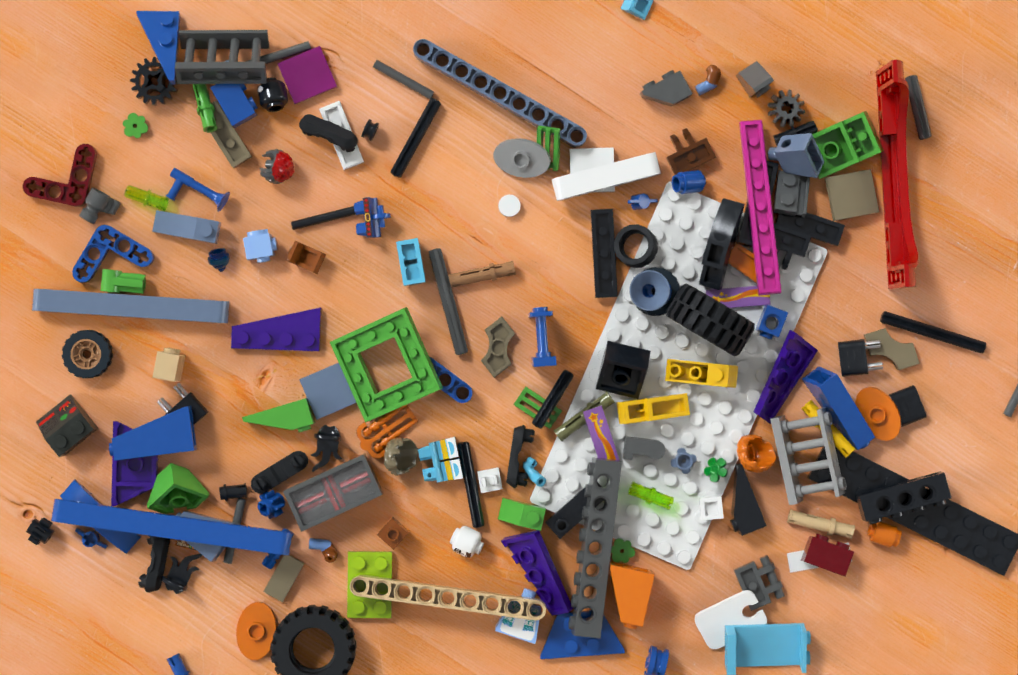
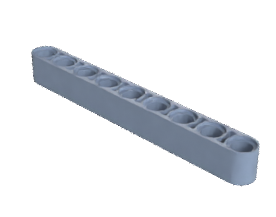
[413,39,587,148]
[32,289,229,323]

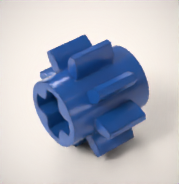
[258,490,285,519]

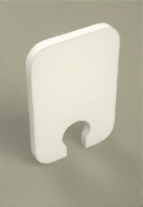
[694,590,767,649]

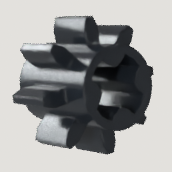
[26,518,54,545]

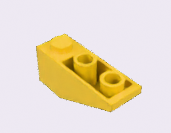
[665,359,738,388]

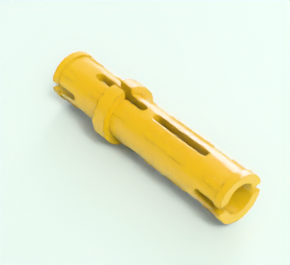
[801,400,856,458]

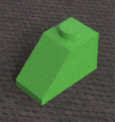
[498,498,546,531]

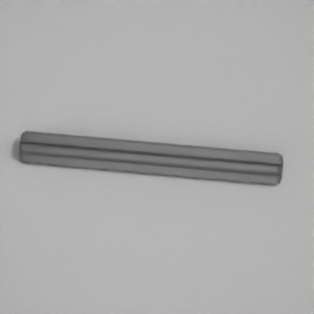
[429,248,468,355]

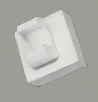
[477,467,503,493]
[699,496,724,521]

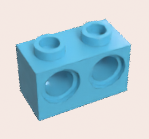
[396,238,426,286]

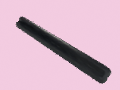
[880,311,986,353]

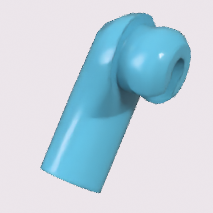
[523,457,546,487]

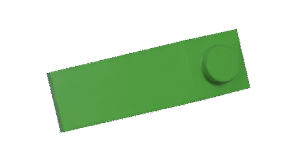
[242,398,315,432]

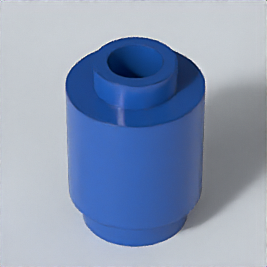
[672,170,706,194]

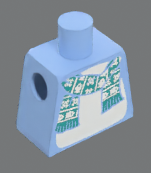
[495,588,541,644]

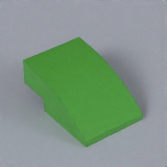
[812,111,884,179]

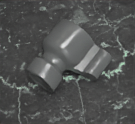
[79,187,121,224]

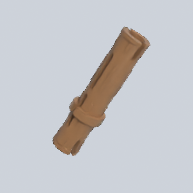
[448,261,516,288]

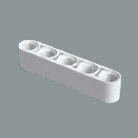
[552,152,661,201]

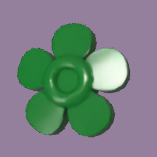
[704,458,728,482]

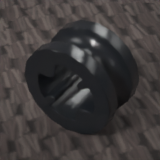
[361,119,379,141]

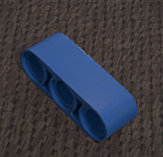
[430,357,473,403]

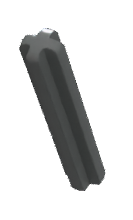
[905,75,931,140]

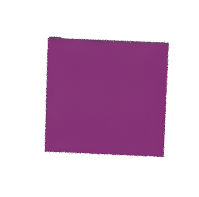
[277,46,337,104]

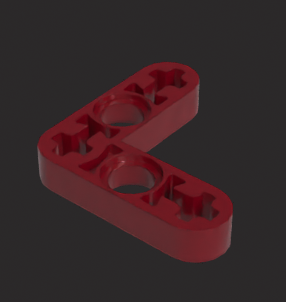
[23,144,97,207]

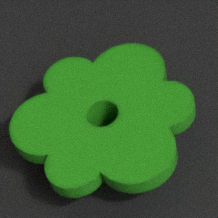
[123,113,148,138]
[611,538,635,563]

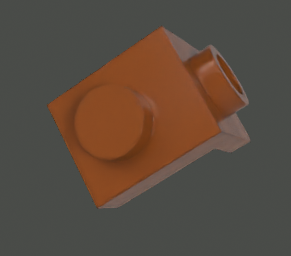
[287,241,326,274]

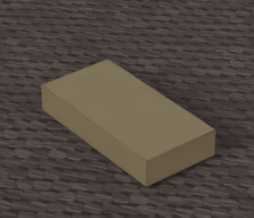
[263,555,305,602]

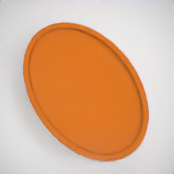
[855,387,901,441]
[236,602,277,660]

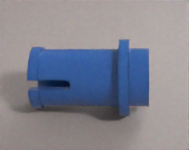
[166,653,190,675]

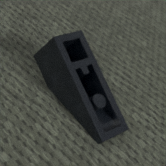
[730,463,766,536]

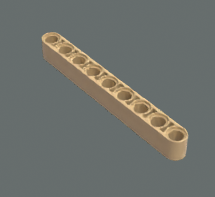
[350,575,546,620]

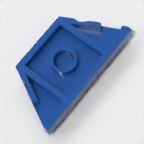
[540,611,625,659]

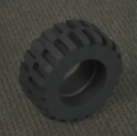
[666,283,755,356]
[270,605,357,675]

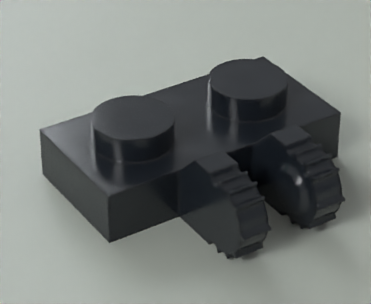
[774,224,812,270]

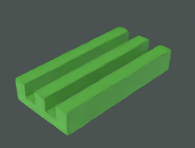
[537,125,560,171]
[513,386,562,429]

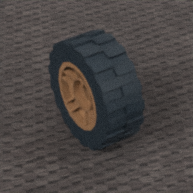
[62,330,113,378]

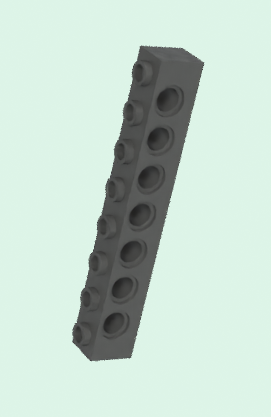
[568,457,622,638]

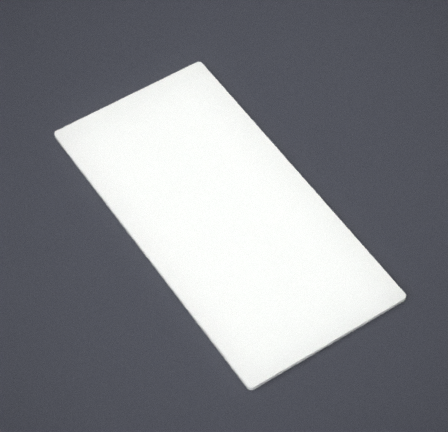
[530,181,827,570]

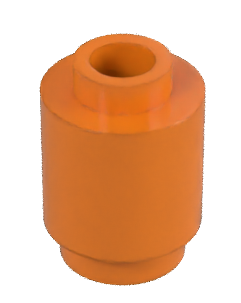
[867,522,902,547]

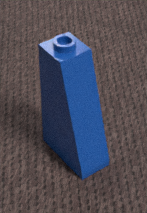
[802,367,875,450]
[109,406,197,461]

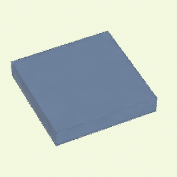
[299,363,356,420]

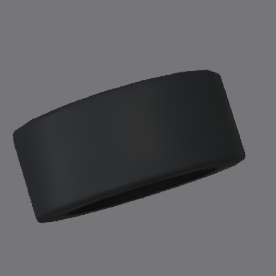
[614,224,658,268]

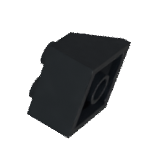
[596,341,651,399]

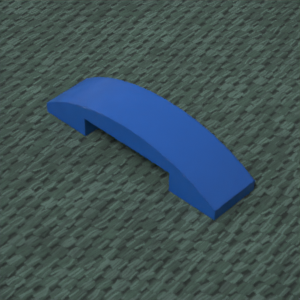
[60,479,141,554]

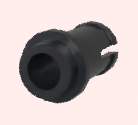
[219,483,248,502]

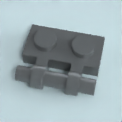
[733,555,785,611]

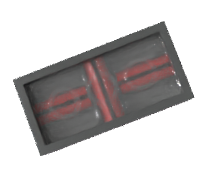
[283,453,383,532]

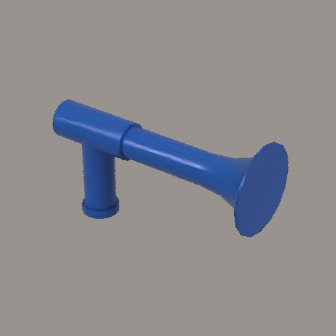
[166,168,230,212]

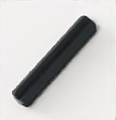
[532,370,574,429]

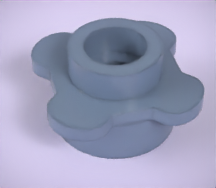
[671,448,697,474]

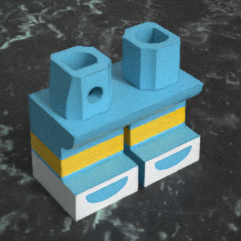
[418,436,463,483]

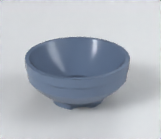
[629,270,670,311]

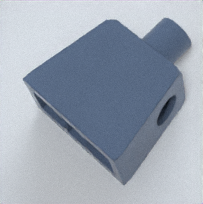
[768,133,825,178]

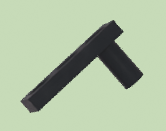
[545,482,604,539]

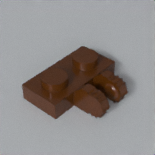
[666,128,716,175]

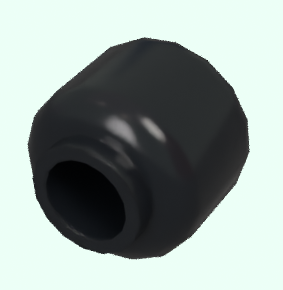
[257,77,288,112]

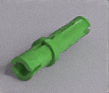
[193,84,218,133]

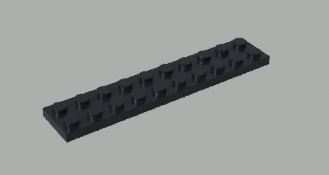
[807,446,1018,576]

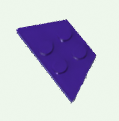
[111,421,158,506]

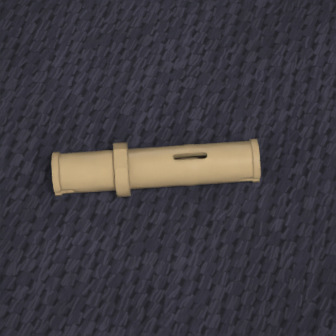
[787,509,855,539]

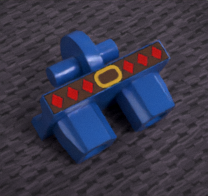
[354,197,391,238]

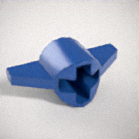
[628,193,658,210]
[75,528,108,549]

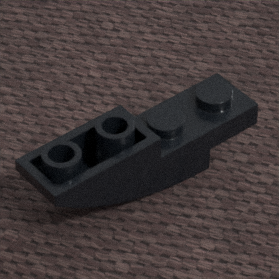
[699,198,745,290]

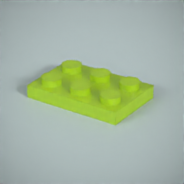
[347,551,392,618]

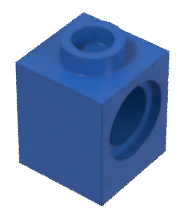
[755,305,788,340]

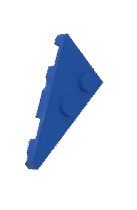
[136,11,180,84]

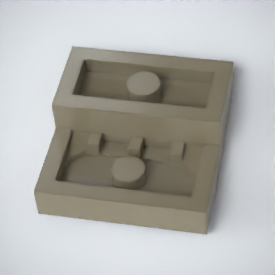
[825,169,879,221]

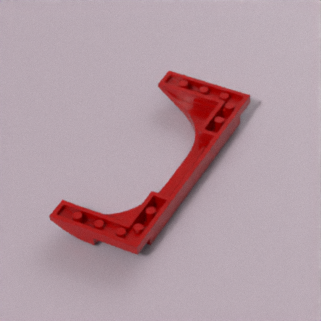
[876,60,919,289]

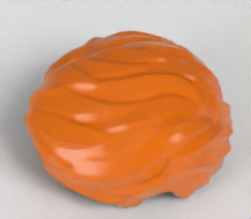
[736,435,777,473]

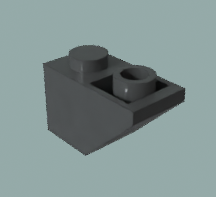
[736,61,774,98]
[640,70,693,107]

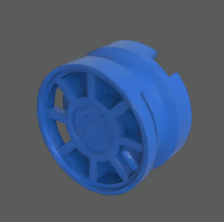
[644,646,669,675]

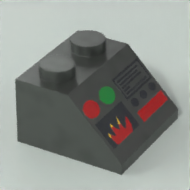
[36,394,98,457]

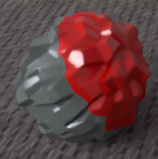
[260,149,294,184]

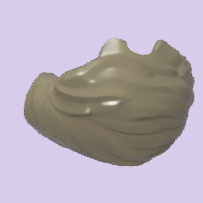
[384,438,418,476]

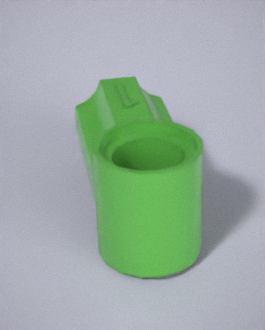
[100,269,146,294]

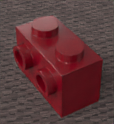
[800,534,854,577]

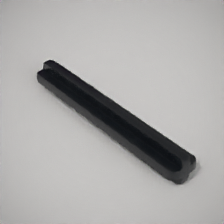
[391,98,441,178]
[457,441,484,528]

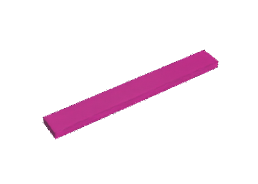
[739,120,782,296]

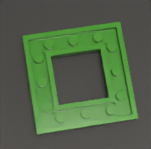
[330,307,443,423]

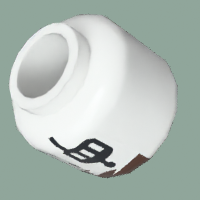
[450,526,484,558]

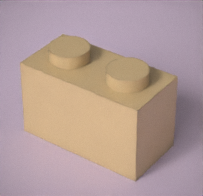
[152,348,186,382]

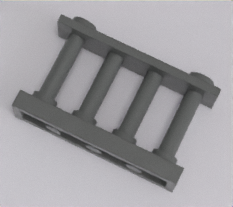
[175,30,269,84]

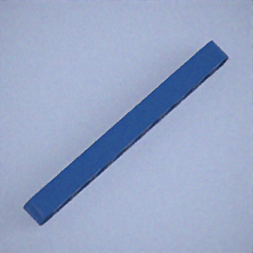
[51,499,292,555]

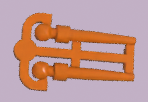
[356,404,418,458]

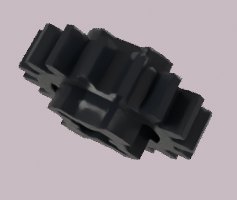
[130,57,178,106]

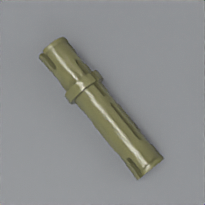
[554,391,615,442]

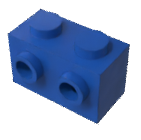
[210,84,258,128]

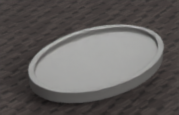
[493,138,551,178]

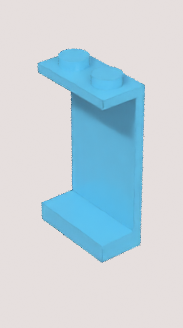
[725,623,811,675]

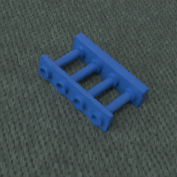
[528,307,557,367]

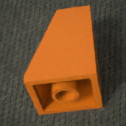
[609,561,655,629]

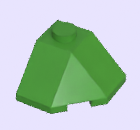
[147,463,209,514]

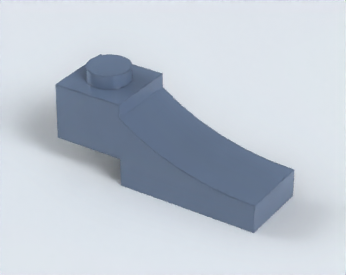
[152,210,221,244]

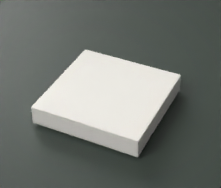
[569,148,615,193]

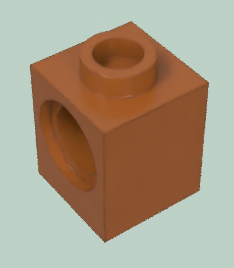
[377,517,409,550]

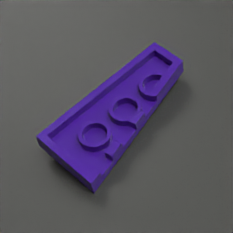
[753,330,818,424]
[501,530,573,616]

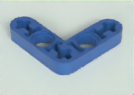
[72,225,154,283]

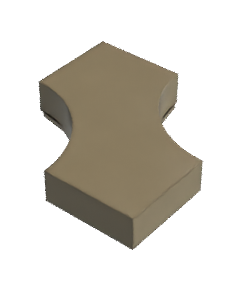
[481,317,515,378]
[864,328,919,370]

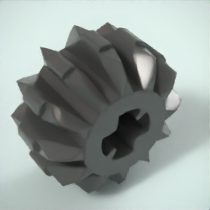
[767,90,805,127]

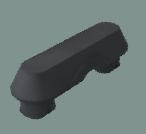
[299,114,358,152]
[506,425,535,488]
[251,451,308,494]
[138,536,170,593]

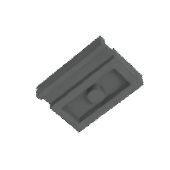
[773,170,810,218]

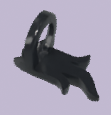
[311,425,342,472]
[162,553,202,594]

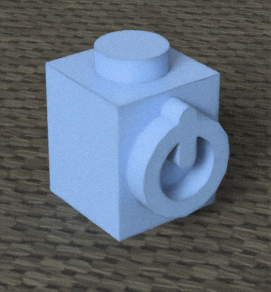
[243,229,278,263]

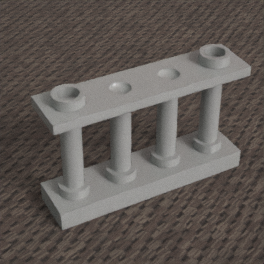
[770,407,847,505]

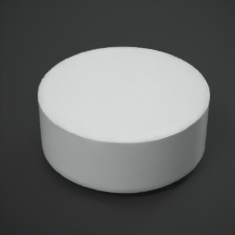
[498,194,521,217]

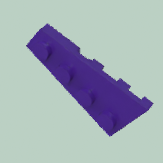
[231,307,321,351]

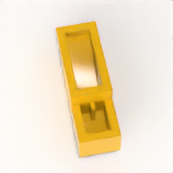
[616,393,690,424]

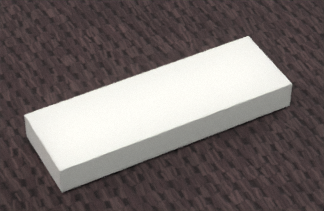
[319,101,364,170]

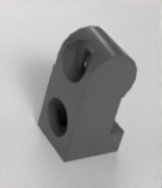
[622,436,665,460]

